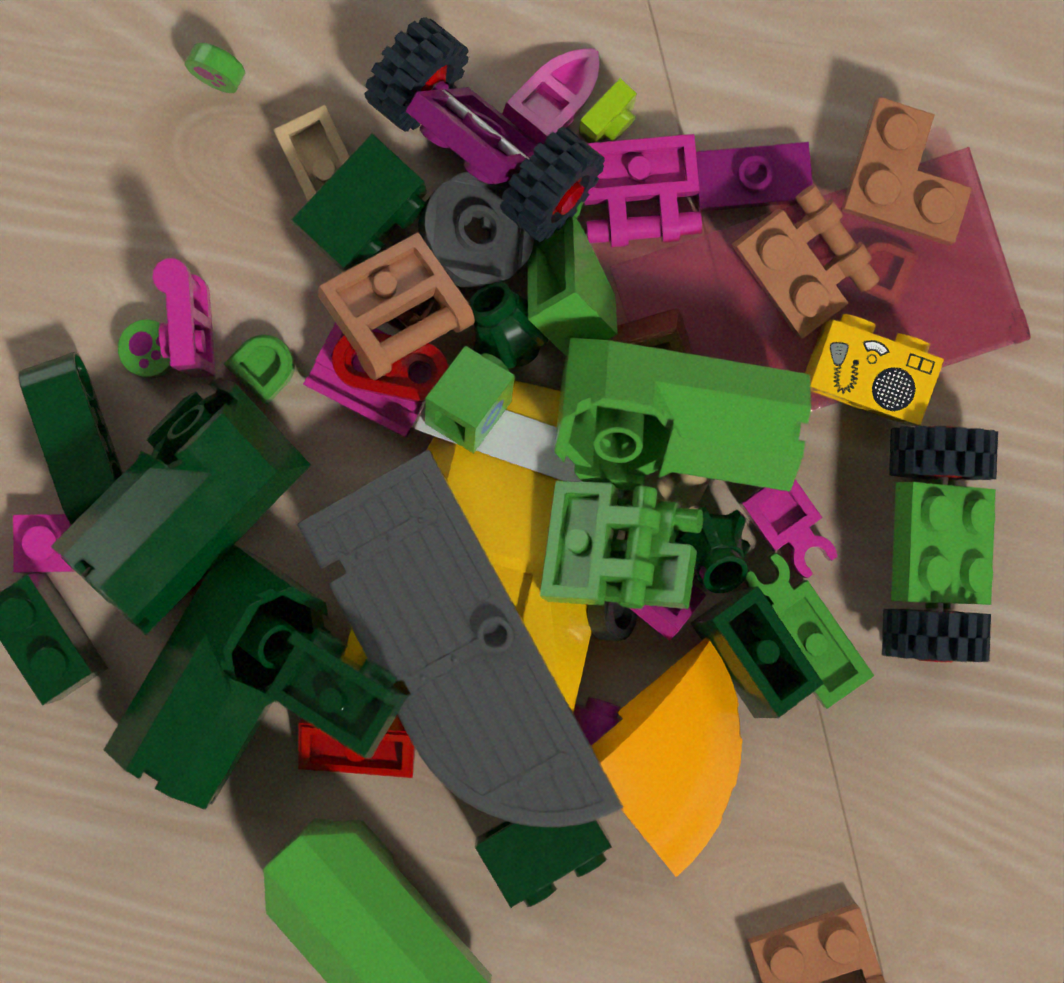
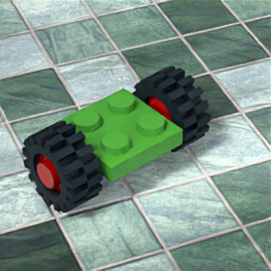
[882,426,998,663]

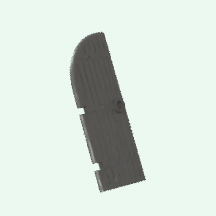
[297,450,624,827]

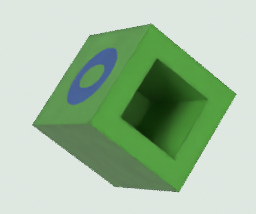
[425,346,515,454]

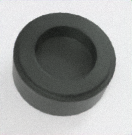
[587,601,637,641]

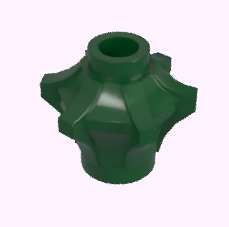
[469,282,549,369]
[675,506,750,594]

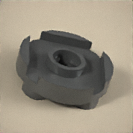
[418,172,535,290]

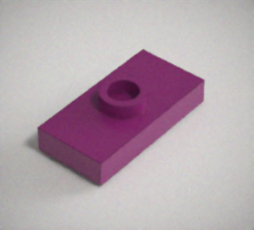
[696,142,813,212]

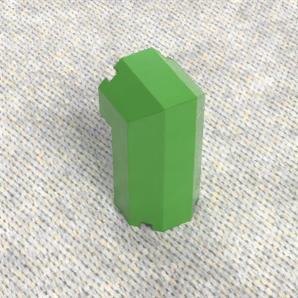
[554,338,811,491]
[264,818,492,983]

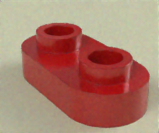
[332,331,449,402]

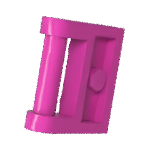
[152,258,216,378]

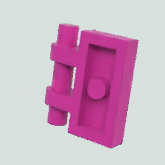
[584,134,702,247]

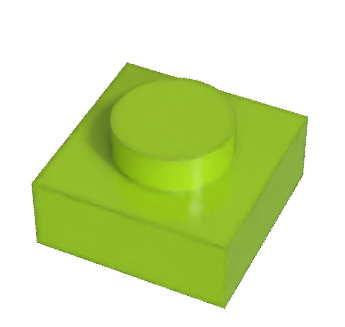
[579,78,637,143]

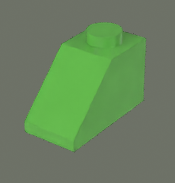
[528,216,618,355]

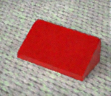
[298,715,415,778]

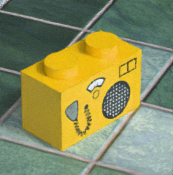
[805,314,944,426]

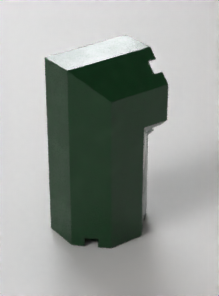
[50,377,311,635]
[103,544,331,810]

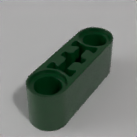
[19,352,123,525]

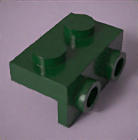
[266,627,408,758]

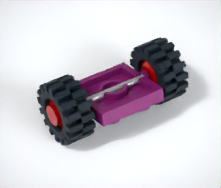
[364,17,605,242]

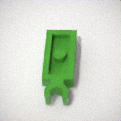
[744,553,874,709]

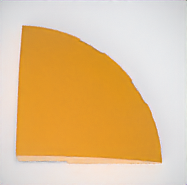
[591,638,742,877]

